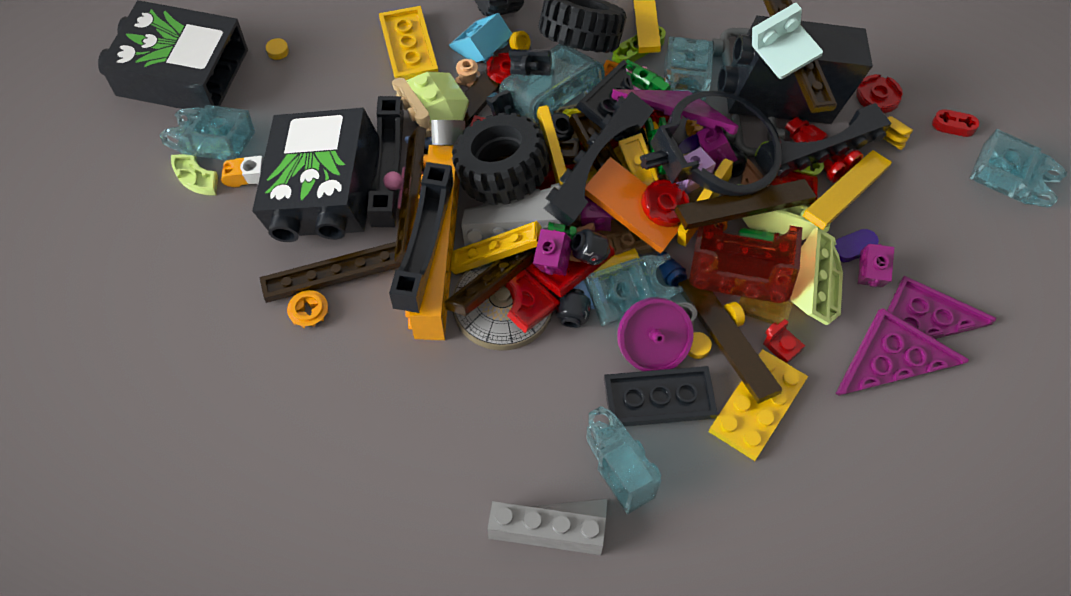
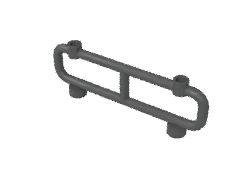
[711,28,785,157]

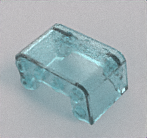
[499,44,605,130]

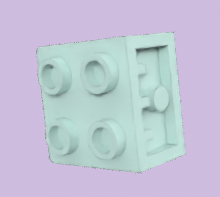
[752,3,823,79]

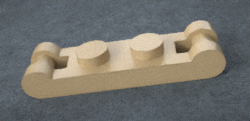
[392,78,432,138]

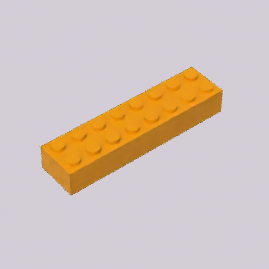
[405,145,460,340]

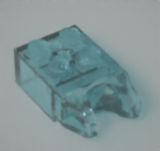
[664,36,713,102]
[160,105,255,160]
[969,129,1067,207]
[584,254,683,327]
[586,406,661,515]

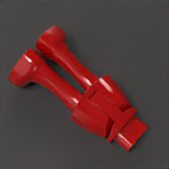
[785,117,863,183]

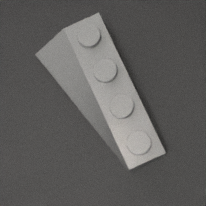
[461,183,563,246]
[487,499,607,555]

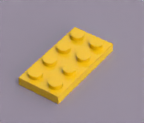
[379,6,438,80]
[708,349,808,461]

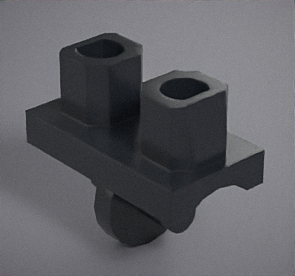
[509,49,552,76]
[486,89,521,117]

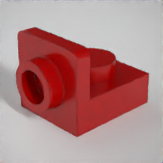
[763,319,805,364]

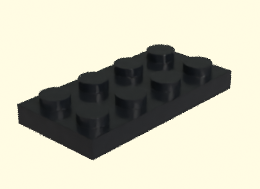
[604,366,718,428]

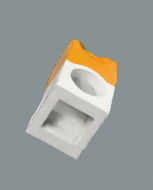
[221,156,264,187]

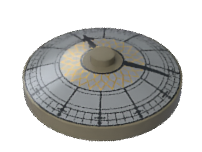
[453,261,552,350]

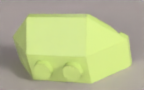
[406,72,469,123]
[737,184,830,241]
[790,227,843,325]

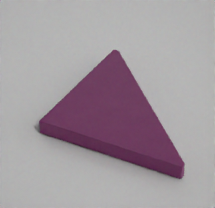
[612,89,739,135]
[887,276,996,339]
[835,308,969,396]

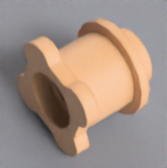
[455,59,480,88]

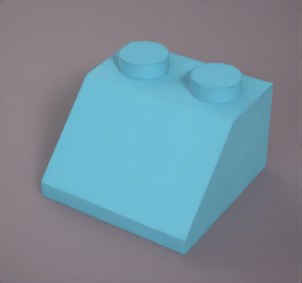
[449,13,512,63]

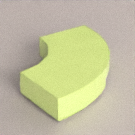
[171,154,218,195]

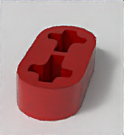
[932,109,980,137]

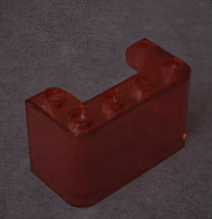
[689,223,803,303]

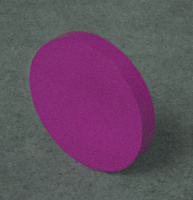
[617,297,694,371]

